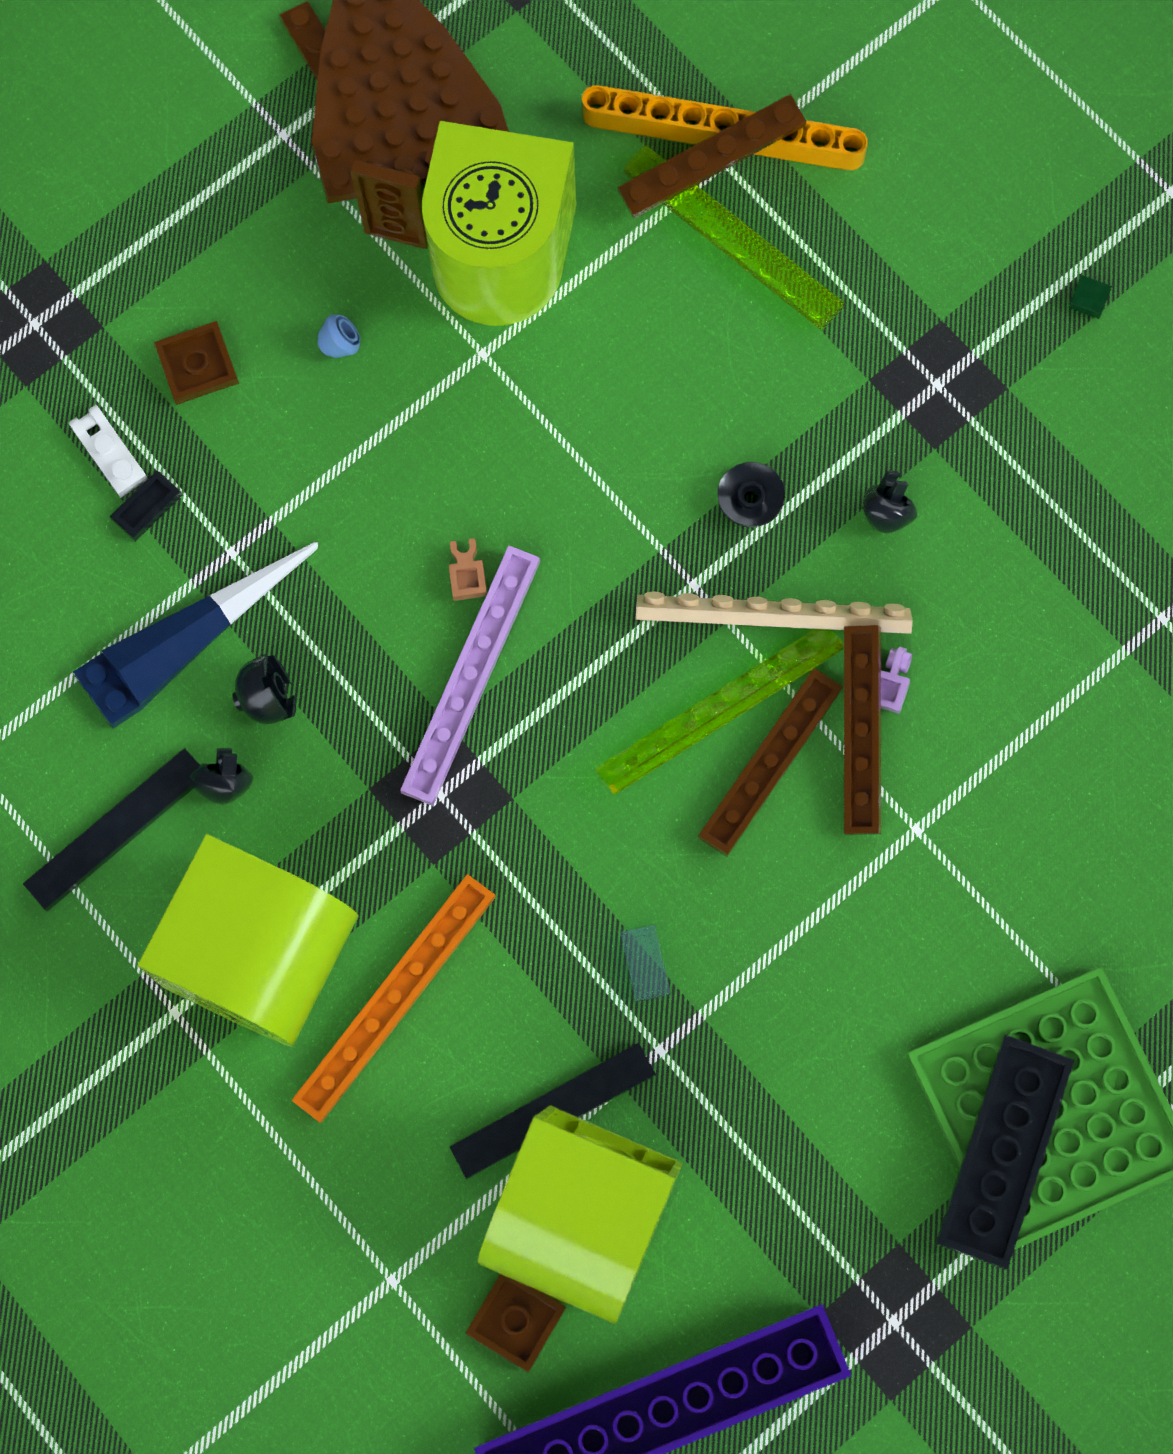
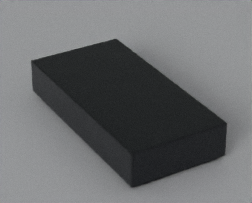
[110,470,183,542]

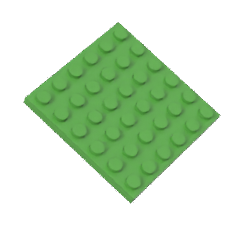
[906,967,1173,1250]

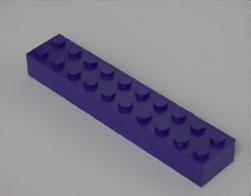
[474,1304,852,1454]

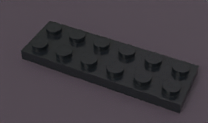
[935,1035,1075,1270]

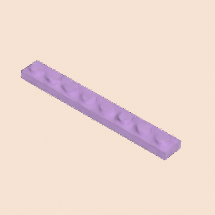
[400,546,540,806]

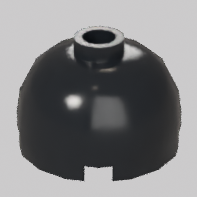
[232,653,296,724]

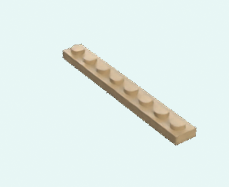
[636,591,913,634]

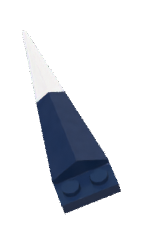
[73,542,318,729]

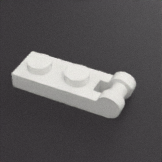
[68,405,148,498]

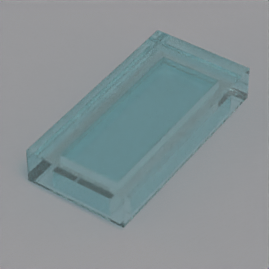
[620,925,671,1003]

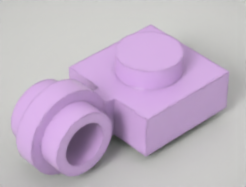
[881,647,912,714]

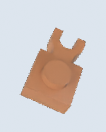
[449,538,487,601]

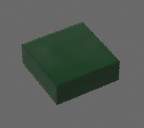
[1068,275,1112,319]

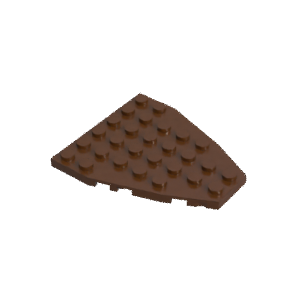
[312,0,509,204]

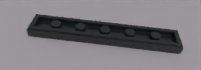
[23,748,200,911]
[449,1043,656,1179]

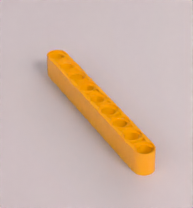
[582,85,868,170]

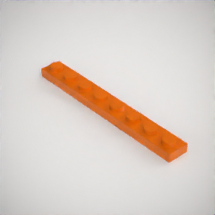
[291,874,496,1123]

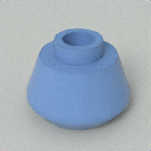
[318,314,360,358]

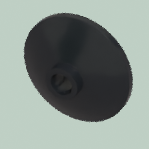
[717,462,785,527]

